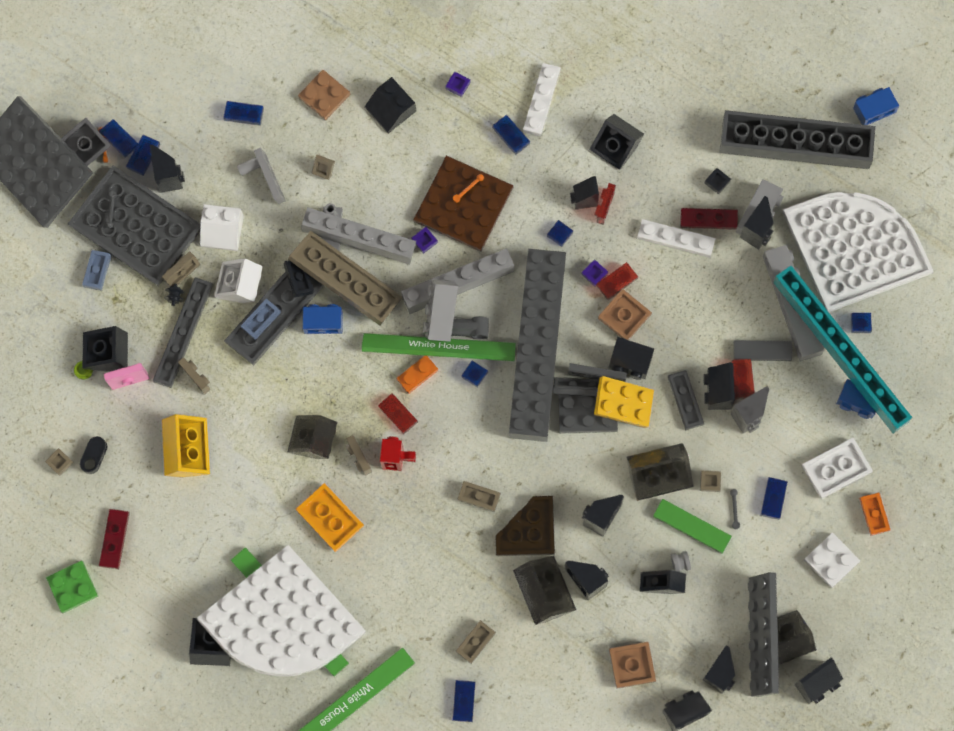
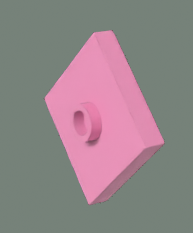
[104,363,149,390]

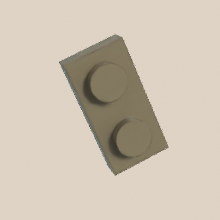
[162,251,201,287]
[178,358,210,395]
[345,435,372,476]
[458,481,501,512]
[456,620,496,664]

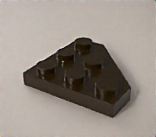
[495,496,555,556]

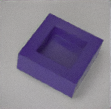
[445,71,471,97]
[411,227,438,254]
[581,259,608,287]

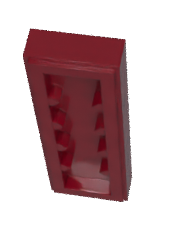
[680,208,738,230]
[99,509,130,570]

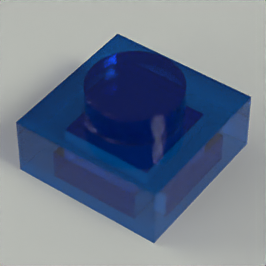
[547,220,573,247]
[851,313,872,333]
[461,360,488,388]

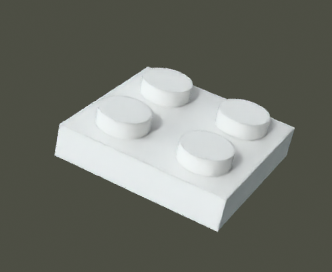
[804,532,860,589]

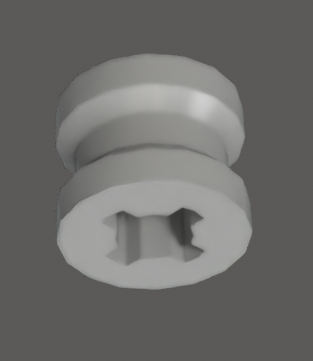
[671,551,691,572]

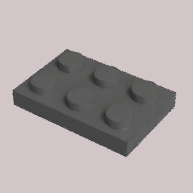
[558,394,618,434]

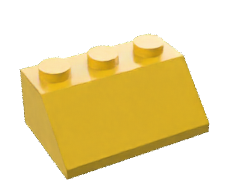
[162,414,210,477]

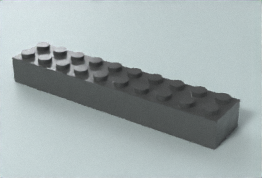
[509,248,566,442]

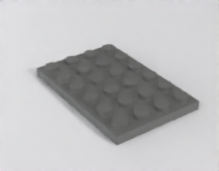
[0,96,93,228]
[68,166,201,286]

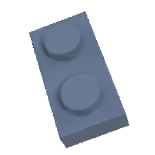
[82,250,111,291]
[241,298,281,340]

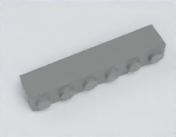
[302,207,416,265]
[763,245,824,362]
[401,248,514,314]

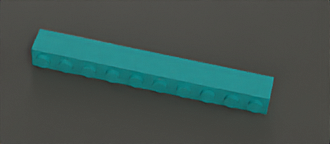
[773,266,913,434]

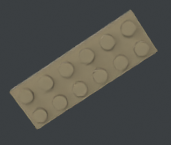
[288,231,402,326]

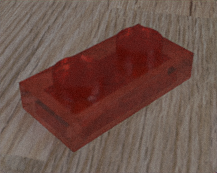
[594,183,616,225]
[596,262,638,300]
[731,359,755,399]
[378,393,418,435]

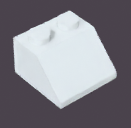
[200,204,244,251]
[214,259,263,303]

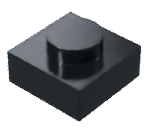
[704,168,731,195]

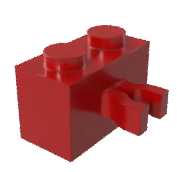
[380,436,416,471]

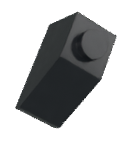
[570,176,599,209]
[640,570,686,594]
[703,645,735,694]

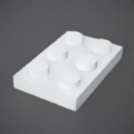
[802,438,873,499]

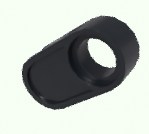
[80,436,108,474]

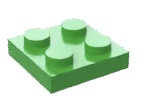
[46,560,99,613]

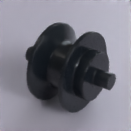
[164,284,184,306]

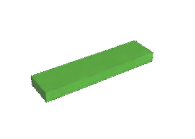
[653,499,732,554]

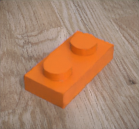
[396,356,438,394]
[859,493,891,536]

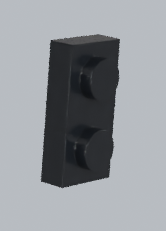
[283,260,314,298]

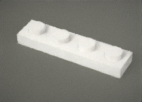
[523,63,561,137]
[637,219,715,258]

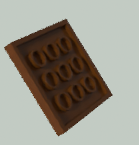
[413,155,514,252]

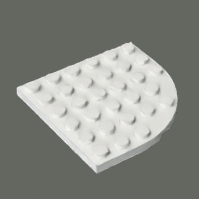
[783,192,934,312]
[197,545,366,676]

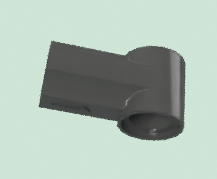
[451,316,489,339]

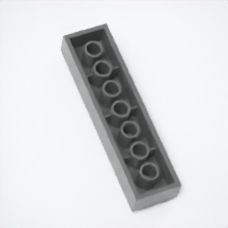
[720,110,876,169]

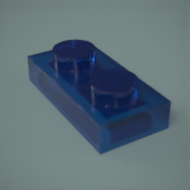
[224,101,264,126]
[492,114,530,155]
[99,119,139,158]
[126,135,160,176]
[760,477,788,520]
[453,680,476,723]

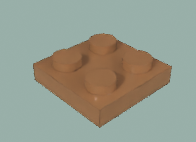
[298,70,351,120]
[598,289,652,340]
[609,642,656,689]

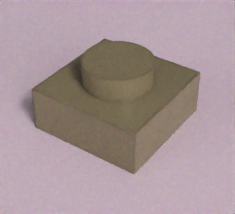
[312,155,335,180]
[45,448,73,476]
[700,471,721,492]

